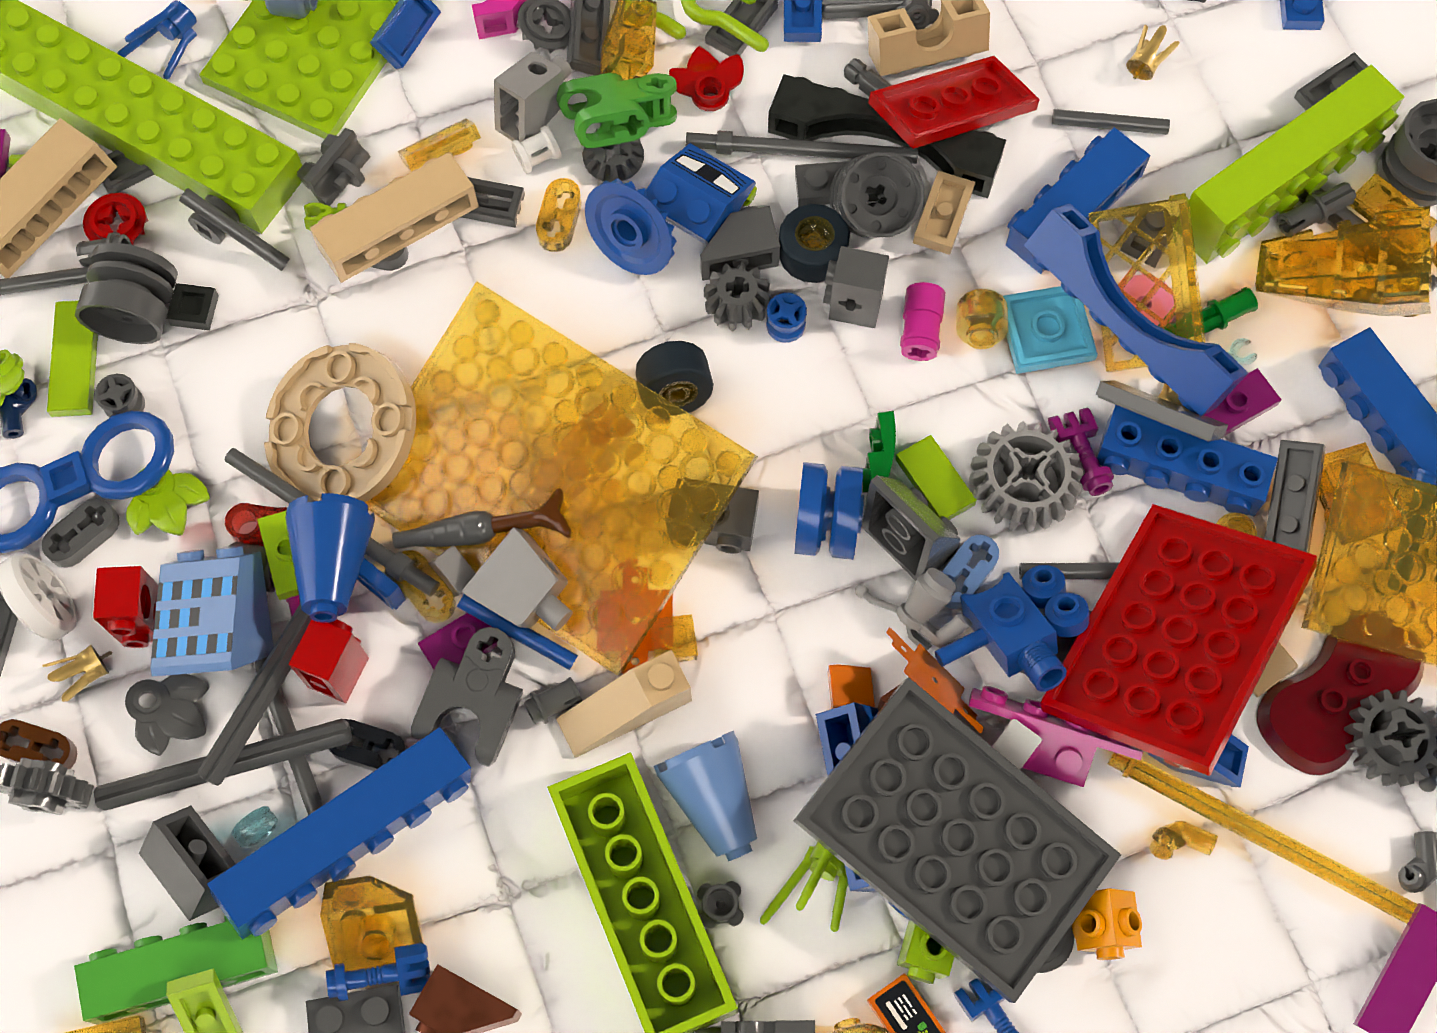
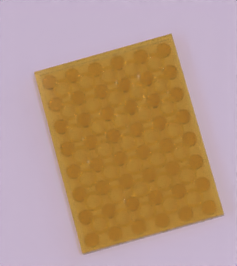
[365,281,758,675]

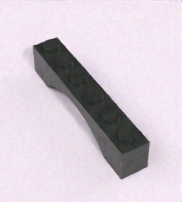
[768,74,1007,199]

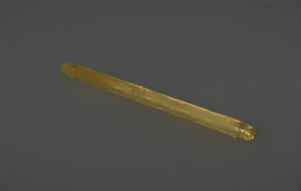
[1107,752,1418,924]

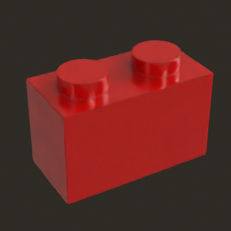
[288,619,369,704]

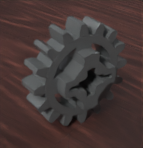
[1344,689,1437,787]
[0,758,94,815]

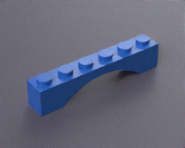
[1024,204,1249,417]

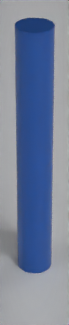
[457,594,578,670]

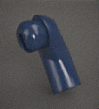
[0,378,37,439]

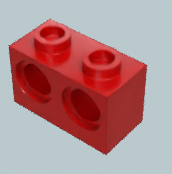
[93,566,158,648]

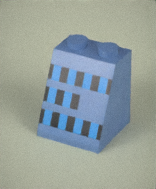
[150,546,274,677]

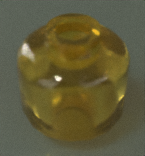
[956,289,1009,350]

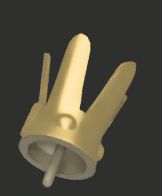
[42,645,112,702]

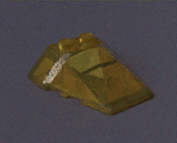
[1255,206,1432,317]

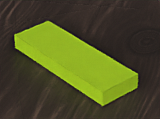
[47,300,98,417]

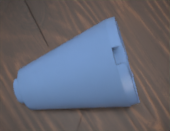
[653,730,757,862]

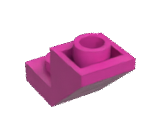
[471,0,527,40]

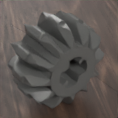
[703,261,771,332]

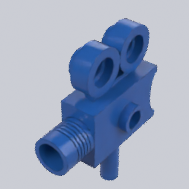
[934,565,1090,692]

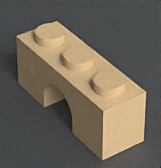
[868,0,990,76]

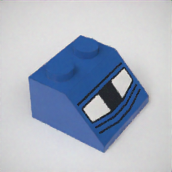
[646,143,756,245]

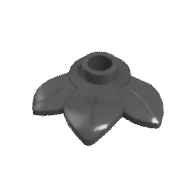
[125,674,209,756]

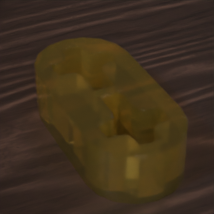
[536,178,582,252]
[393,550,456,623]

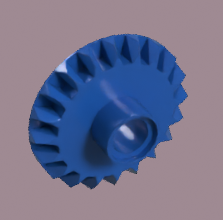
[585,178,677,275]

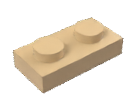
[913,171,975,255]

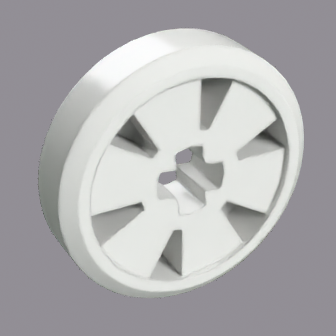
[0,552,77,641]

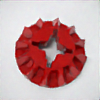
[83,193,149,245]

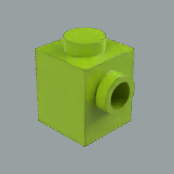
[897,920,954,984]

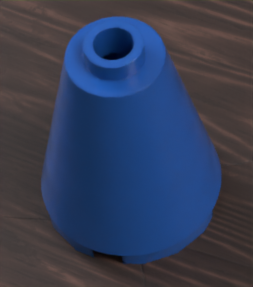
[285,493,375,622]

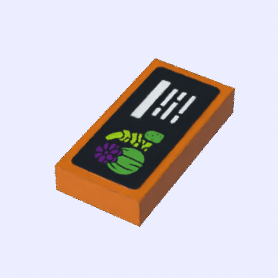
[866,973,946,1033]

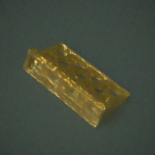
[1089,193,1206,373]

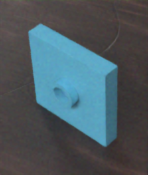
[998,286,1098,374]

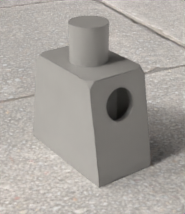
[494,52,572,142]
[462,527,573,631]

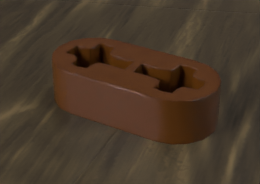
[0,719,78,769]

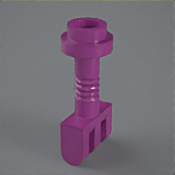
[1048,407,1114,496]

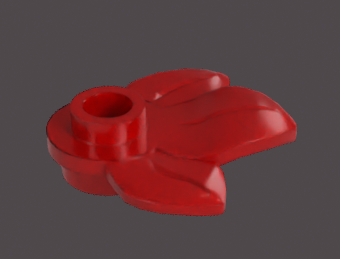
[669,46,744,111]

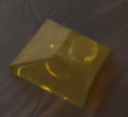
[320,875,430,974]

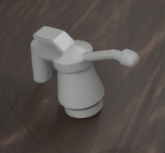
[855,568,972,650]

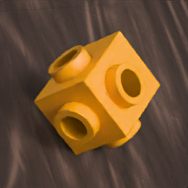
[1072,888,1142,960]

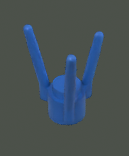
[117,0,197,80]

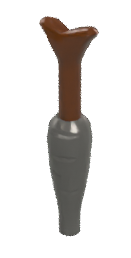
[392,488,572,549]

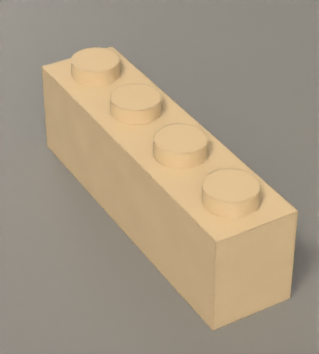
[310,152,479,283]

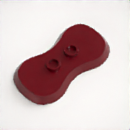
[1257,610,1424,775]

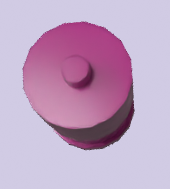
[900,282,946,361]

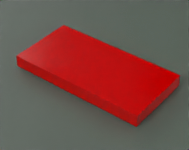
[868,56,1040,149]

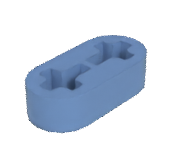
[942,535,999,609]

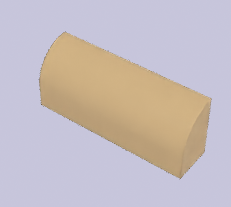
[0,118,117,278]

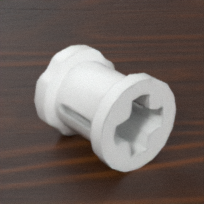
[511,125,562,174]

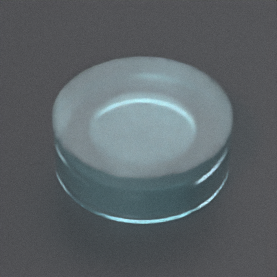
[231,806,278,848]

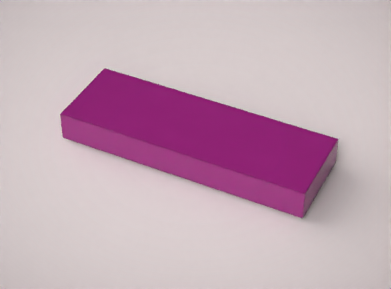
[1353,903,1437,1033]

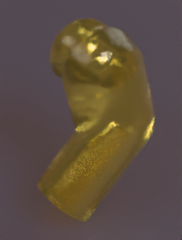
[1149,821,1218,860]

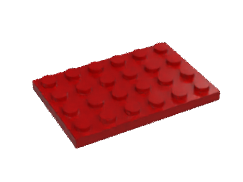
[1040,504,1317,776]

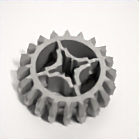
[969,420,1083,533]

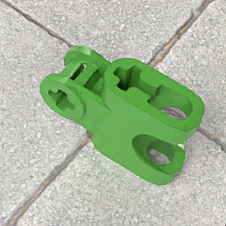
[556,73,677,148]

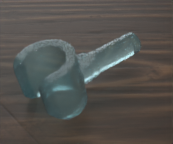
[1228,338,1258,365]

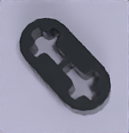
[329,719,408,771]

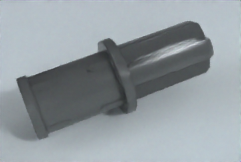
[1277,182,1356,237]

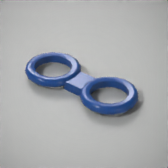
[0,410,175,553]

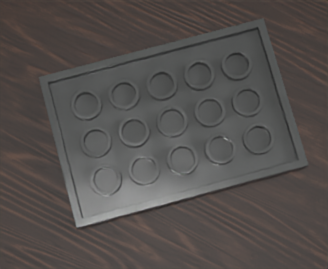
[793,677,1122,1003]

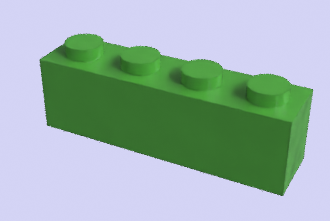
[74,916,278,1025]

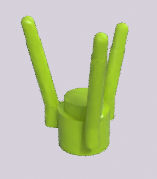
[760,842,848,932]

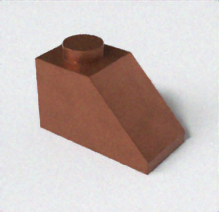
[408,964,522,1033]

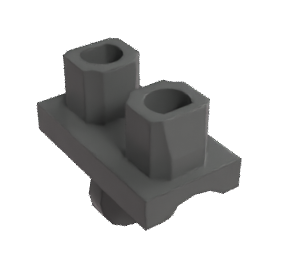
[297,128,371,206]

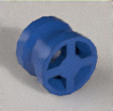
[766,292,807,343]

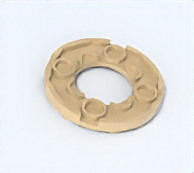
[264,343,416,502]

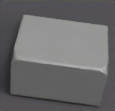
[428,545,476,597]

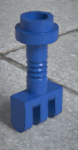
[325,943,430,1001]
[953,978,1019,1033]

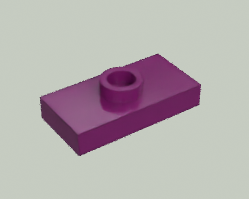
[1205,368,1282,436]
[417,613,511,670]

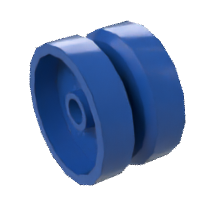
[794,462,864,560]

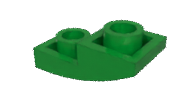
[862,411,896,493]

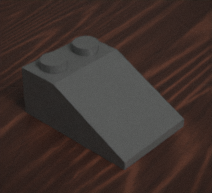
[862,475,961,581]

